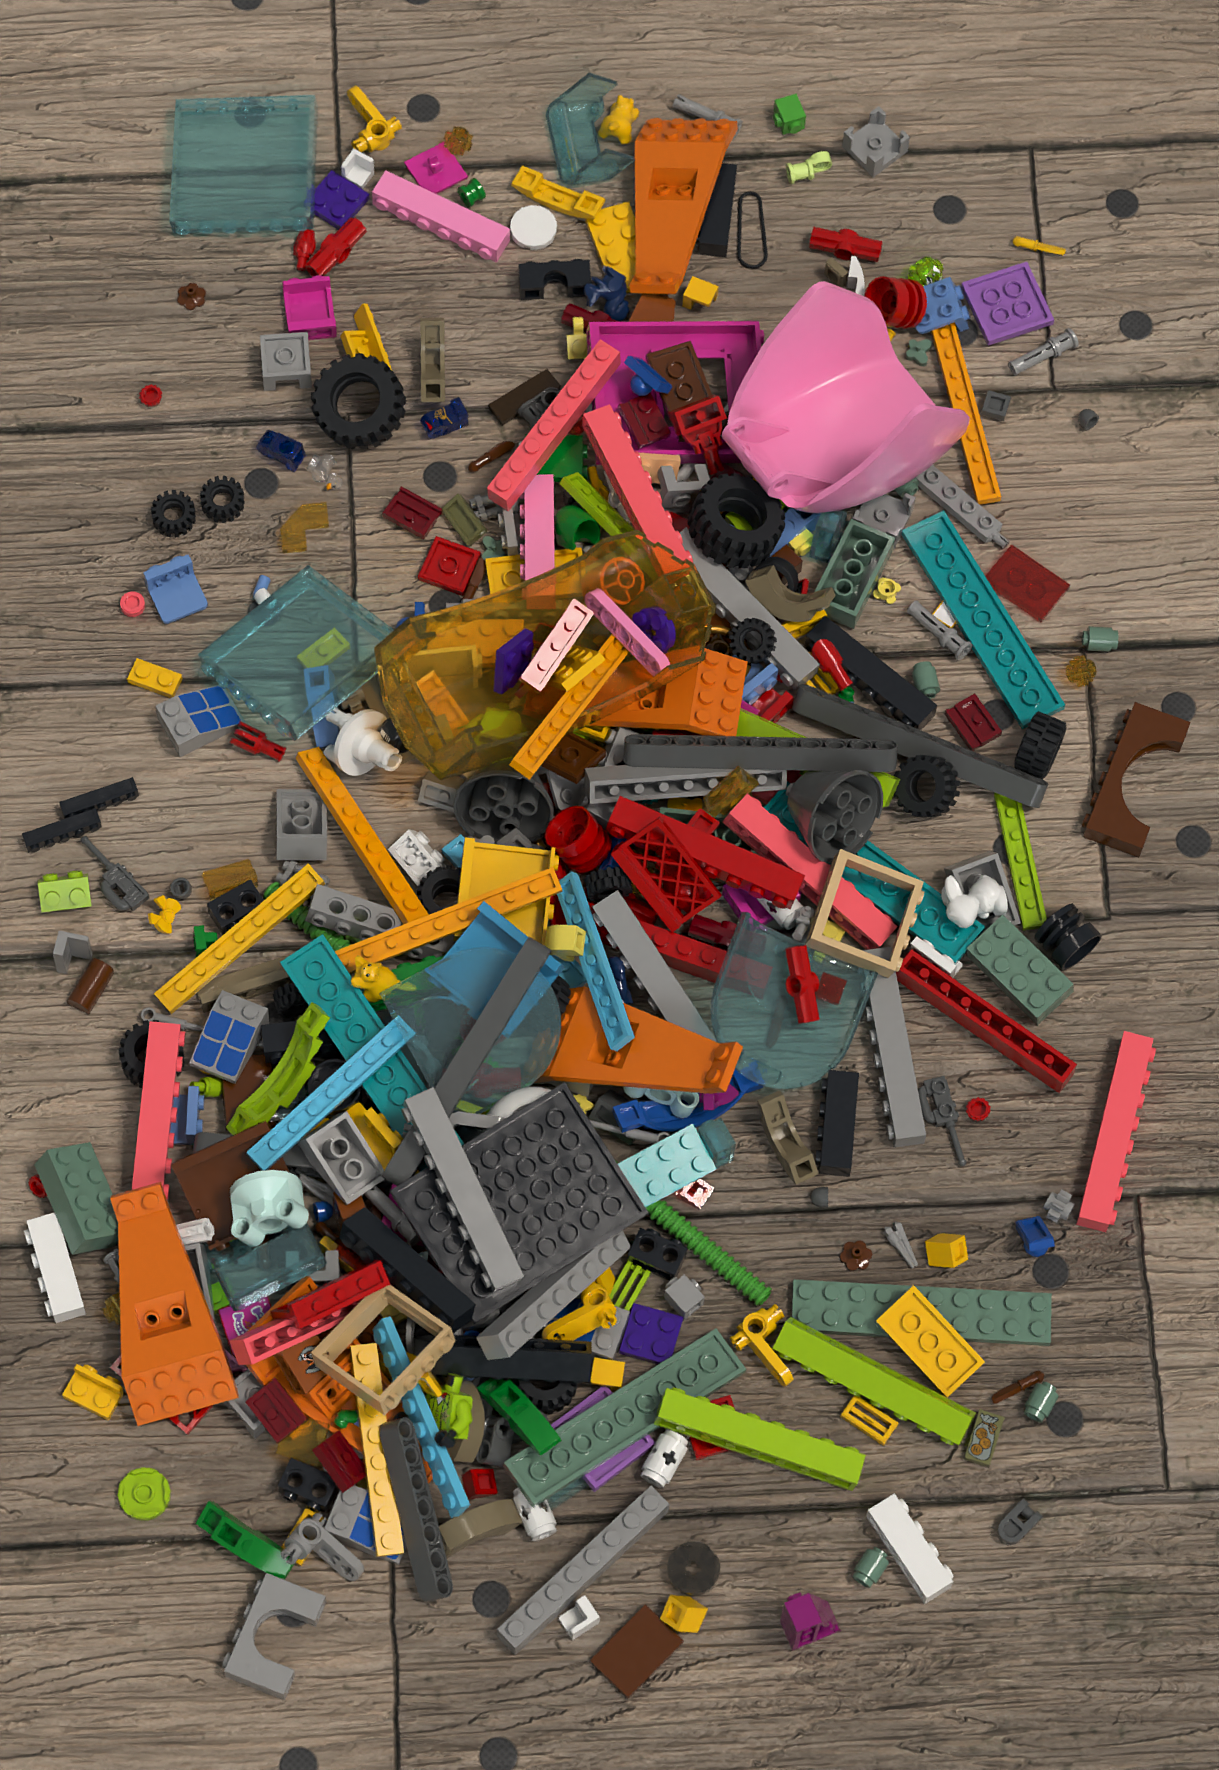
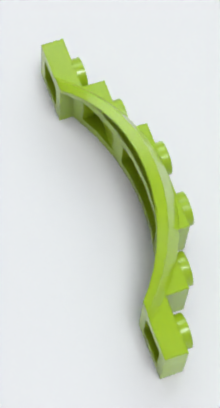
[226,1002,330,1135]

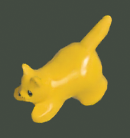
[598,95,639,145]
[351,955,418,1002]

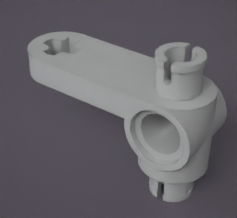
[281,1513,364,1581]

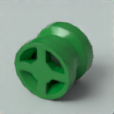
[457,178,486,208]

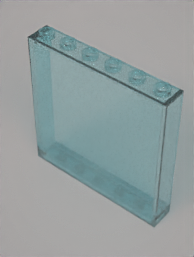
[169,95,318,235]
[198,565,406,741]

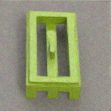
[609,1260,651,1311]

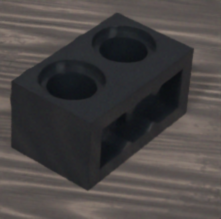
[207,879,264,935]
[627,1228,687,1281]
[278,1458,338,1513]

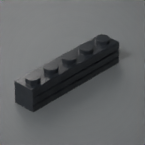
[59,777,139,819]
[22,808,102,852]

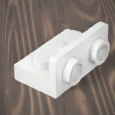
[388,829,446,886]
[909,936,963,978]

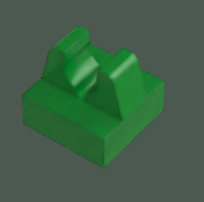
[193,925,218,957]

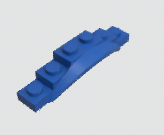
[612,1062,764,1133]

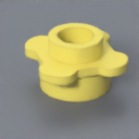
[873,578,901,604]

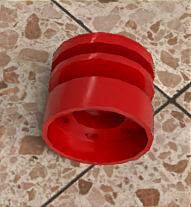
[864,276,927,329]
[545,806,612,873]

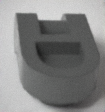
[997,1499,1043,1545]

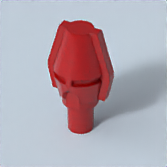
[293,229,316,271]

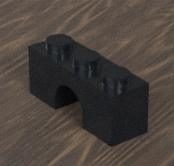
[518,259,591,300]

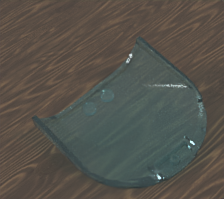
[710,912,878,1089]
[380,947,561,1114]

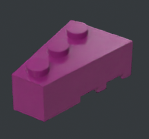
[780,1592,841,1651]

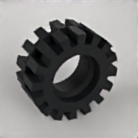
[200,476,245,523]
[151,490,196,537]
[729,618,777,664]
[585,867,633,903]
[273,983,309,1018]

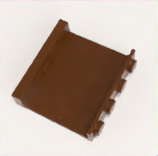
[171,1120,289,1252]

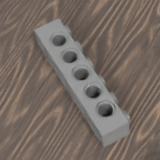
[305,884,456,959]

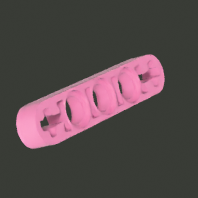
[585,588,670,678]

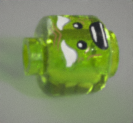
[908,256,943,286]

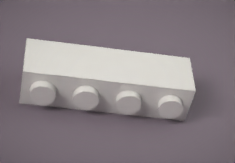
[24,1213,86,1323]
[866,1494,954,1604]

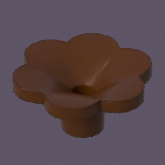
[177,283,206,311]
[840,1240,873,1271]

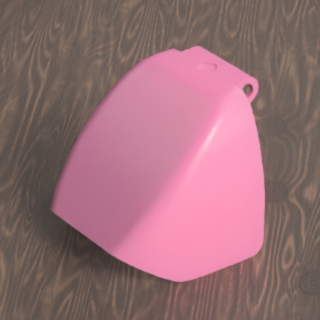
[722,281,970,513]

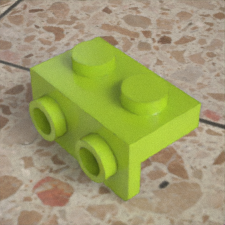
[38,870,92,913]

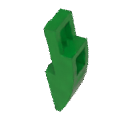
[477,1378,561,1456]
[195,1501,295,1580]

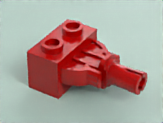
[668,395,727,475]

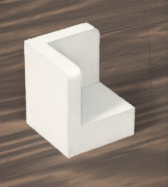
[341,148,374,190]
[559,1595,600,1640]

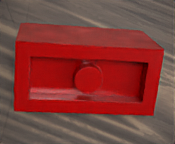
[752,688,794,723]

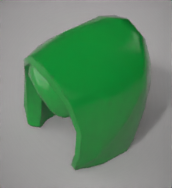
[554,505,600,550]

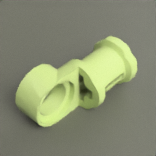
[786,151,832,184]

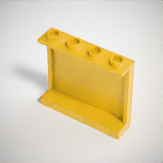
[453,837,559,946]

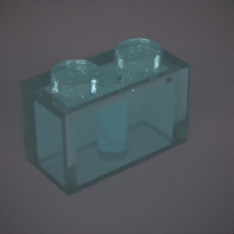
[809,510,848,563]
[698,1118,736,1169]

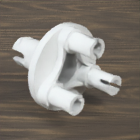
[324,706,402,776]

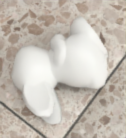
[941,875,1008,928]

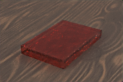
[985,544,1070,623]

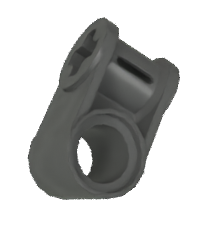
[517,387,560,429]
[476,1415,514,1468]

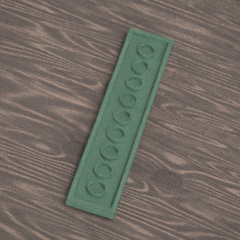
[792,1279,1052,1346]
[503,1328,746,1508]

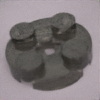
[667,1541,720,1596]

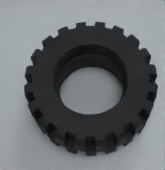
[311,353,406,450]
[687,473,785,569]

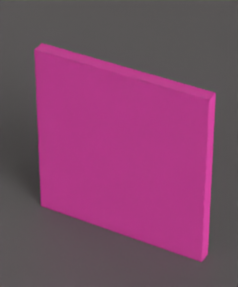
[404,142,468,194]

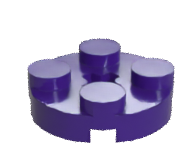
[632,606,676,654]

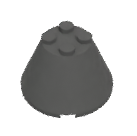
[454,752,554,844]
[786,770,883,864]

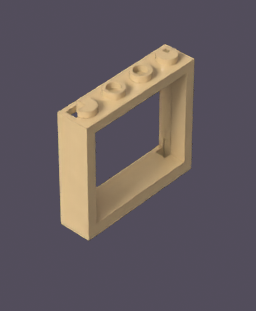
[805,849,925,978]
[311,1285,456,1416]

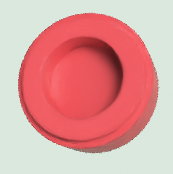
[120,591,145,617]

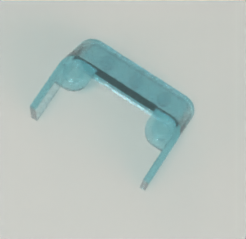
[546,73,635,186]
[210,1222,327,1311]

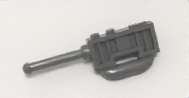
[81,836,149,911]
[918,1076,967,1166]

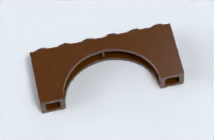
[1081,702,1191,858]

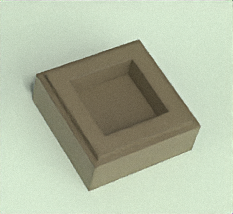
[824,257,848,288]

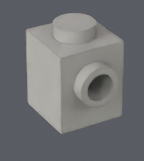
[664,1274,705,1320]

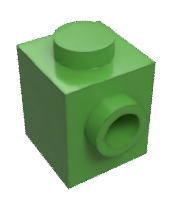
[773,93,806,135]

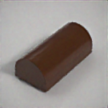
[67,958,114,1014]

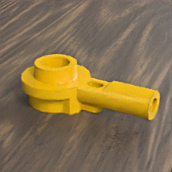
[587,466,609,503]

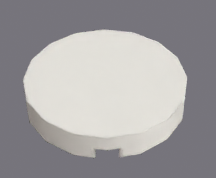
[510,205,557,250]

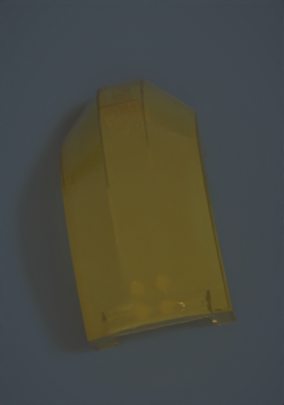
[374,530,716,780]

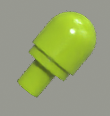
[189,1077,222,1098]

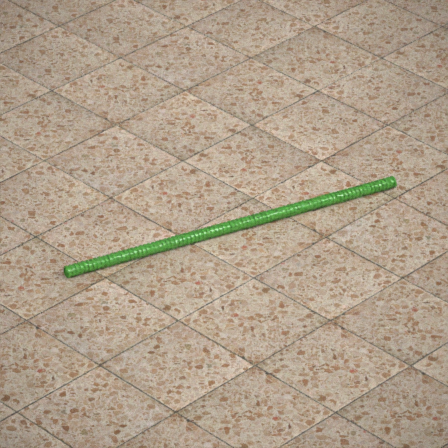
[263,882,772,1306]

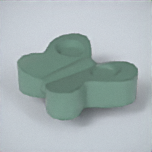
[906,339,932,367]
[482,536,505,560]

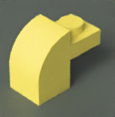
[545,925,586,961]

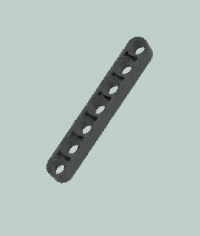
[379,1417,453,1602]

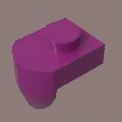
[699,1084,739,1110]

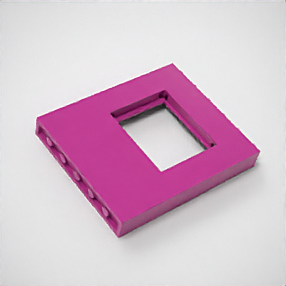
[586,321,764,465]

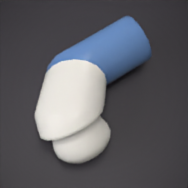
[253,575,276,610]

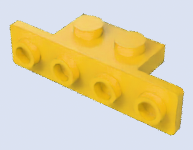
[340,303,392,370]
[345,1102,419,1175]

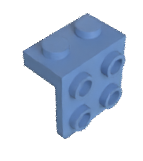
[916,277,970,334]
[143,554,208,624]
[732,655,778,705]
[170,1086,205,1145]

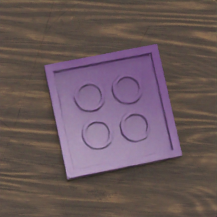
[961,262,1054,346]
[551,1386,655,1492]

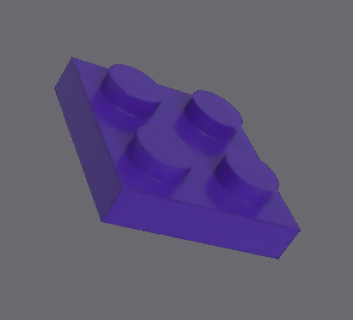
[304,170,370,230]
[494,628,534,695]
[619,1303,683,1365]

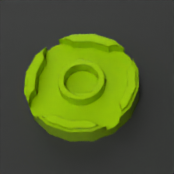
[118,1467,171,1521]

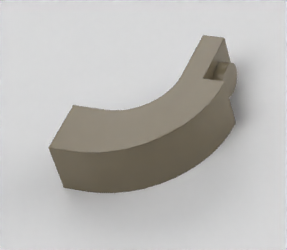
[420,318,445,402]
[745,565,836,622]
[757,1090,818,1184]
[433,1374,485,1463]
[439,1499,523,1558]

